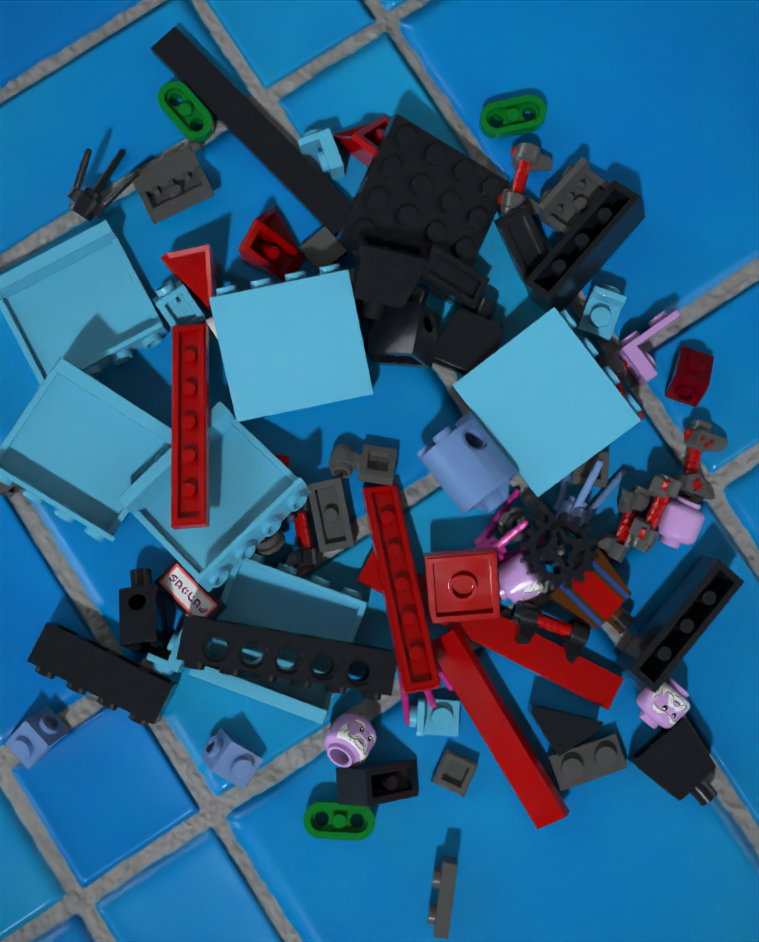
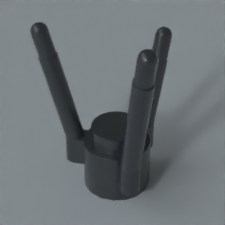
[67,148,139,222]

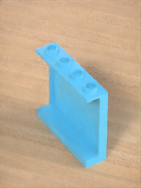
[0,220,169,389]
[209,263,374,422]
[452,307,642,497]
[0,357,172,542]
[117,401,311,592]
[189,553,368,725]

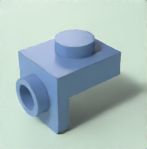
[5,706,70,769]
[201,728,264,789]

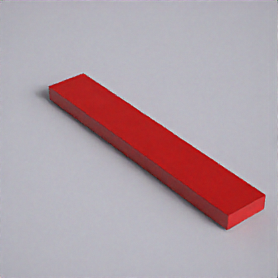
[171,323,210,530]
[362,483,441,695]
[431,626,570,830]

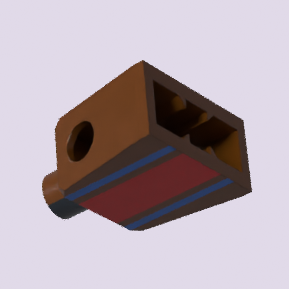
[546,547,635,634]

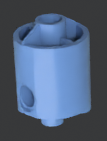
[416,412,519,515]

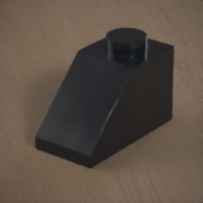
[336,760,418,807]

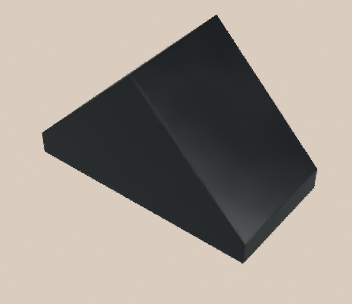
[527,703,603,757]

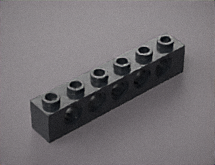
[177,614,397,700]

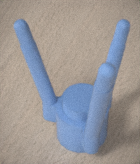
[552,460,627,528]

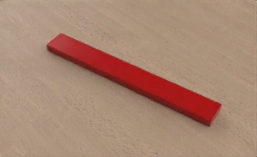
[357,550,624,710]

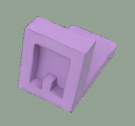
[617,310,681,387]

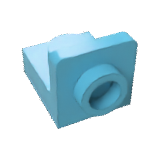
[298,128,345,181]
[152,280,207,328]
[576,285,627,343]
[146,629,185,676]
[409,697,460,737]

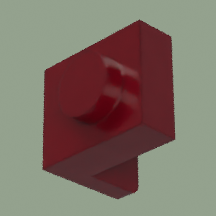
[665,346,714,407]

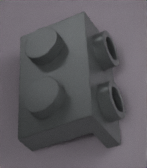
[133,147,215,224]
[538,157,610,237]

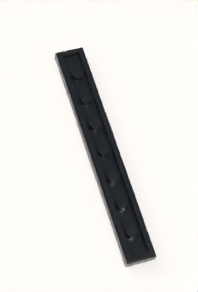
[151,26,351,237]

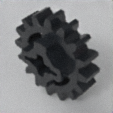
[519,512,599,590]

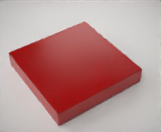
[424,547,500,624]

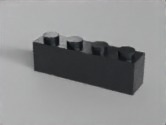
[523,180,645,313]
[614,555,744,693]
[27,622,179,726]

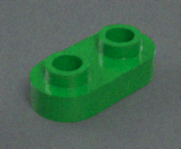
[158,81,214,143]
[479,95,547,139]
[303,800,375,840]

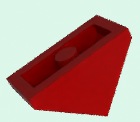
[332,115,390,167]
[238,205,305,282]
[161,244,219,313]

